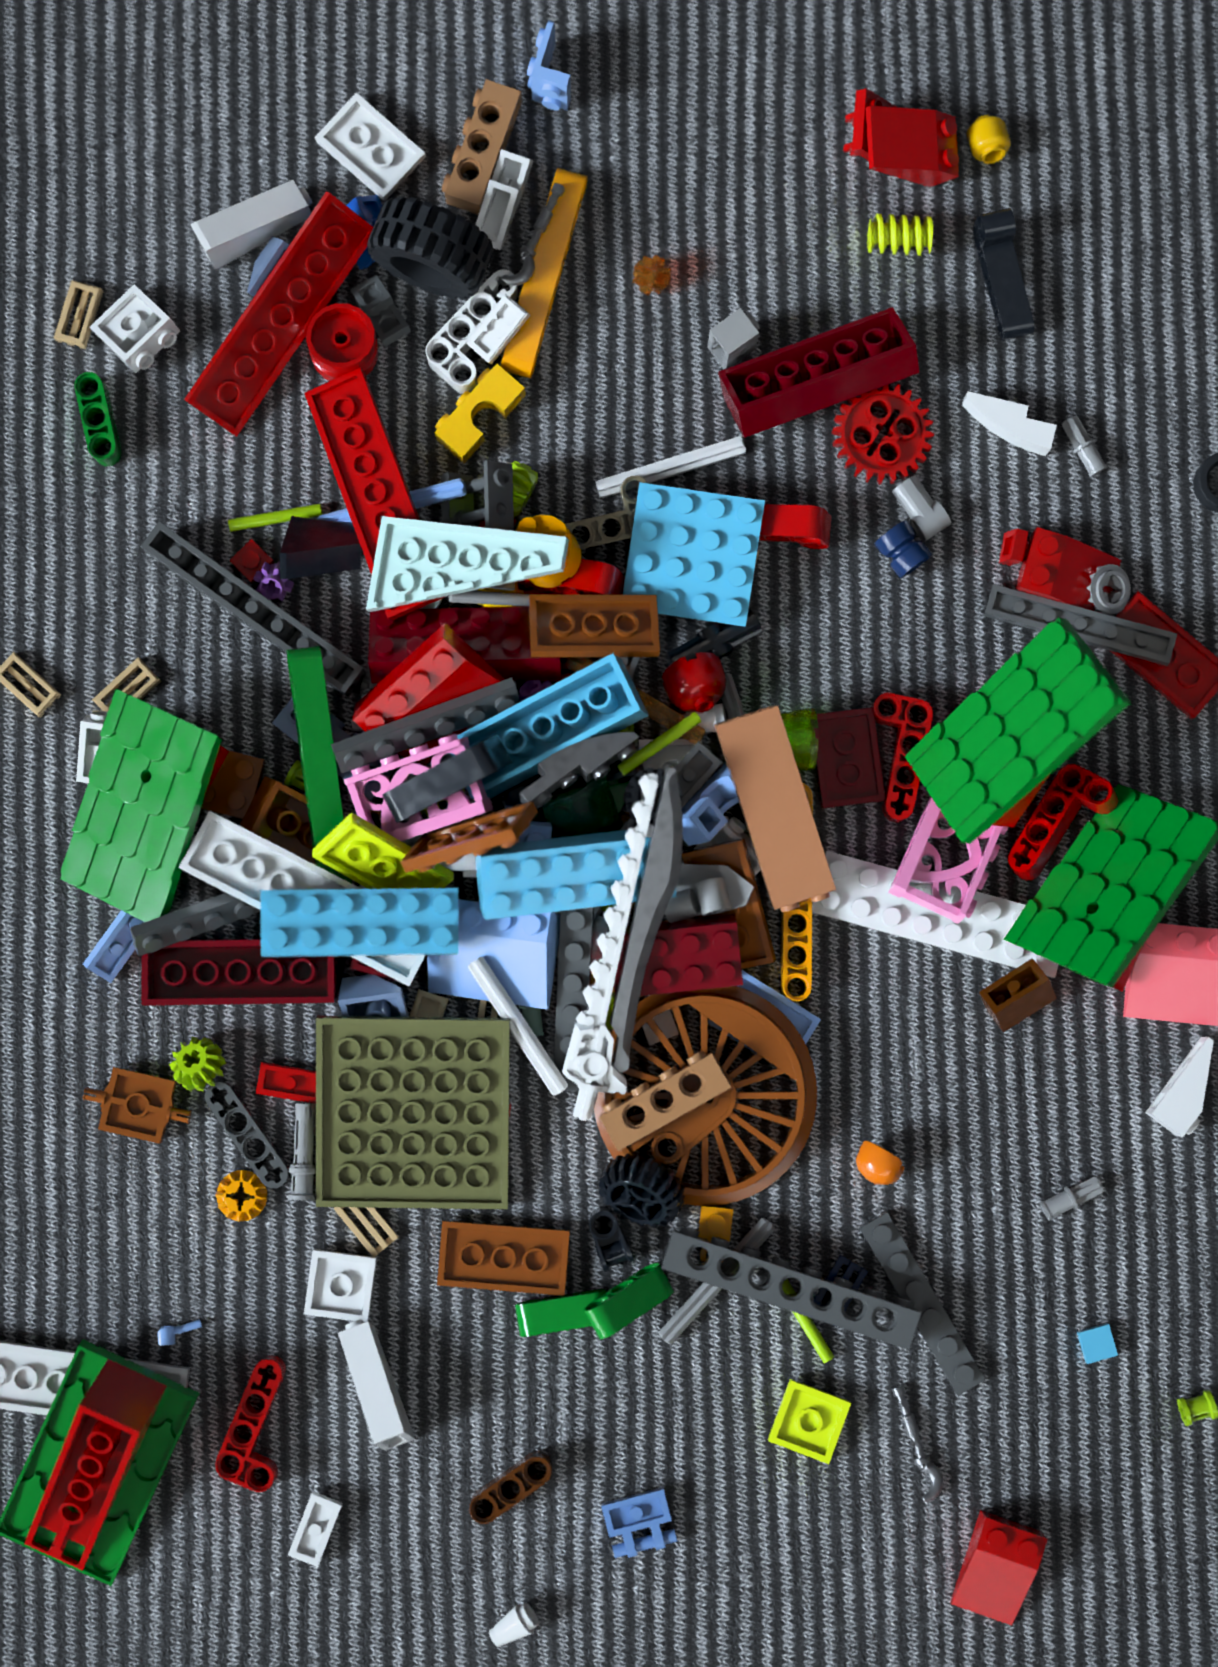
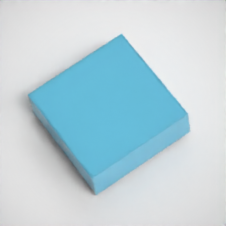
[1076,1323,1118,1364]

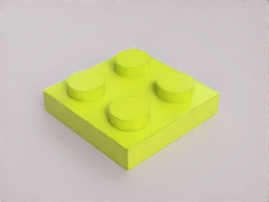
[768,1379,851,1464]

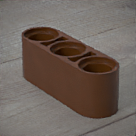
[469,1451,552,1524]

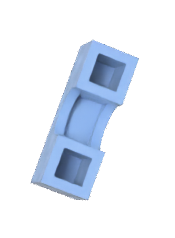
[682,762,739,846]

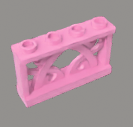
[344,734,493,841]
[888,796,1009,924]

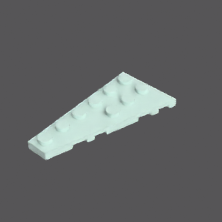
[366,516,569,612]

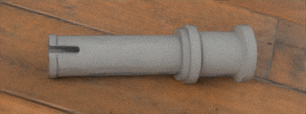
[287,1103,316,1201]

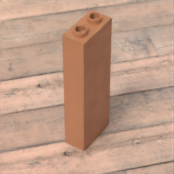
[714,705,836,912]

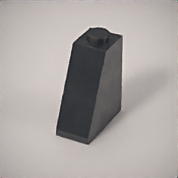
[280,516,365,579]

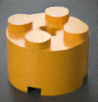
[515,515,581,588]

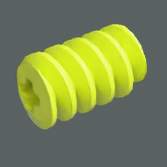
[867,213,933,256]

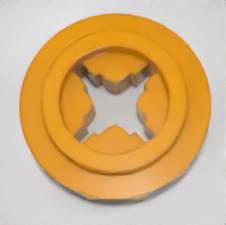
[216,1170,267,1222]

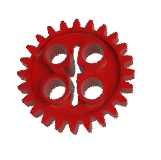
[832,384,934,485]

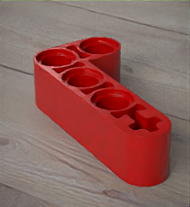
[759,504,832,549]
[517,559,625,595]
[871,693,933,822]
[1008,764,1118,881]
[215,1355,286,1492]

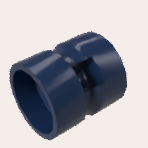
[874,519,933,579]

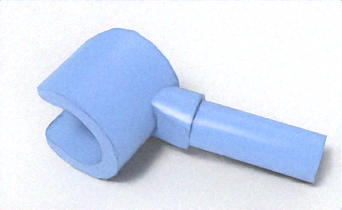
[158,1320,202,1346]

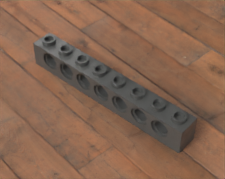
[140,522,367,698]
[661,1226,921,1350]

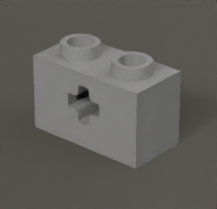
[707,308,760,369]

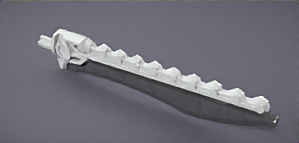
[562,765,683,1121]

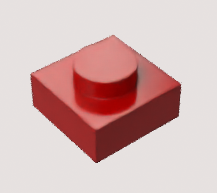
[999,528,1029,566]
[229,539,275,584]

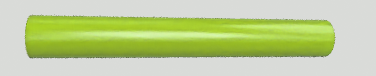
[228,503,323,532]
[617,712,701,776]
[782,1279,834,1363]

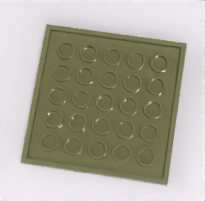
[316,1016,510,1209]

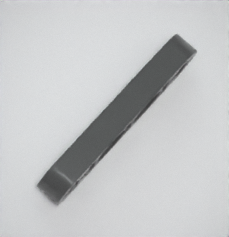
[205,1082,290,1188]

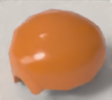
[856,1140,904,1185]

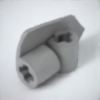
[665,864,755,923]

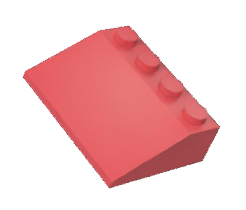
[1123,923,1218,1026]

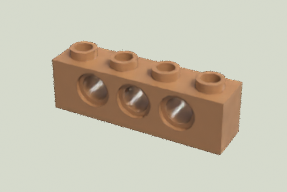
[442,79,522,215]
[599,1050,731,1151]

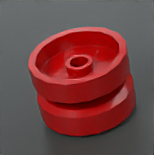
[306,303,378,381]

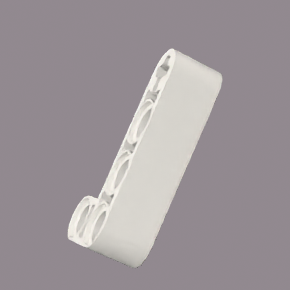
[425,269,518,393]

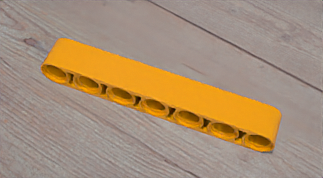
[501,168,588,379]
[781,783,813,1002]

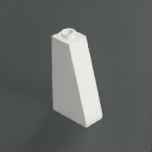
[190,180,313,270]
[338,1320,415,1451]

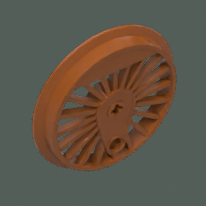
[594,986,817,1206]

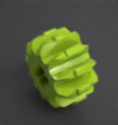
[511,461,538,517]
[169,1036,227,1092]

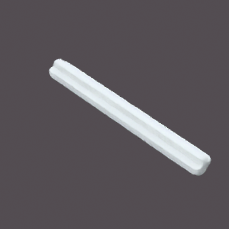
[596,436,746,498]
[468,957,568,1096]

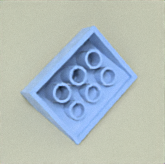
[427,899,560,1010]

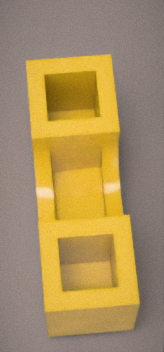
[434,364,526,464]

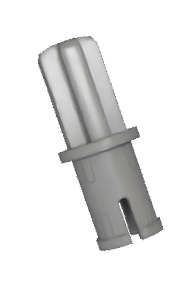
[1062,416,1107,477]
[1039,1177,1104,1221]

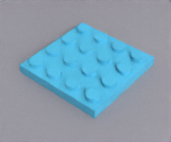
[623,482,765,627]

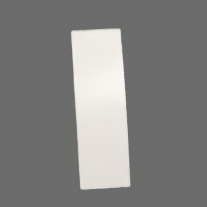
[476,149,534,250]
[962,391,1056,456]

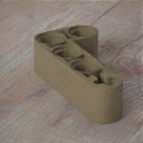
[565,475,647,549]

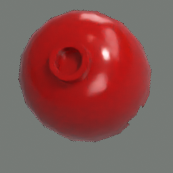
[662,652,727,713]

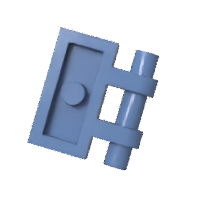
[601,1487,677,1558]

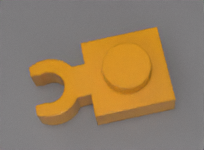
[698,1205,733,1263]

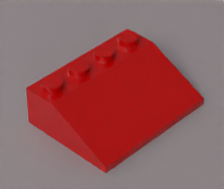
[353,623,505,765]

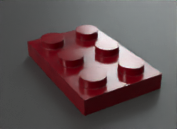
[810,707,885,809]

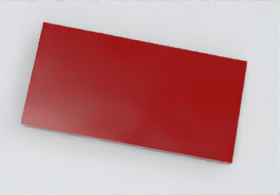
[1109,591,1218,720]

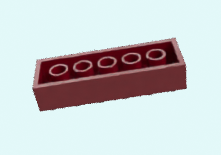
[718,307,920,438]
[368,606,561,684]
[142,940,338,1006]

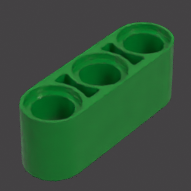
[75,372,121,467]
[584,1262,674,1339]
[515,1289,607,1337]

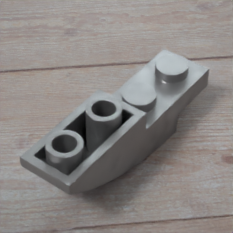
[520,732,639,808]

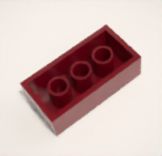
[608,915,743,996]

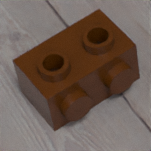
[979,958,1057,1033]

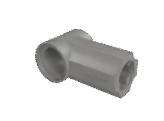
[892,475,951,542]

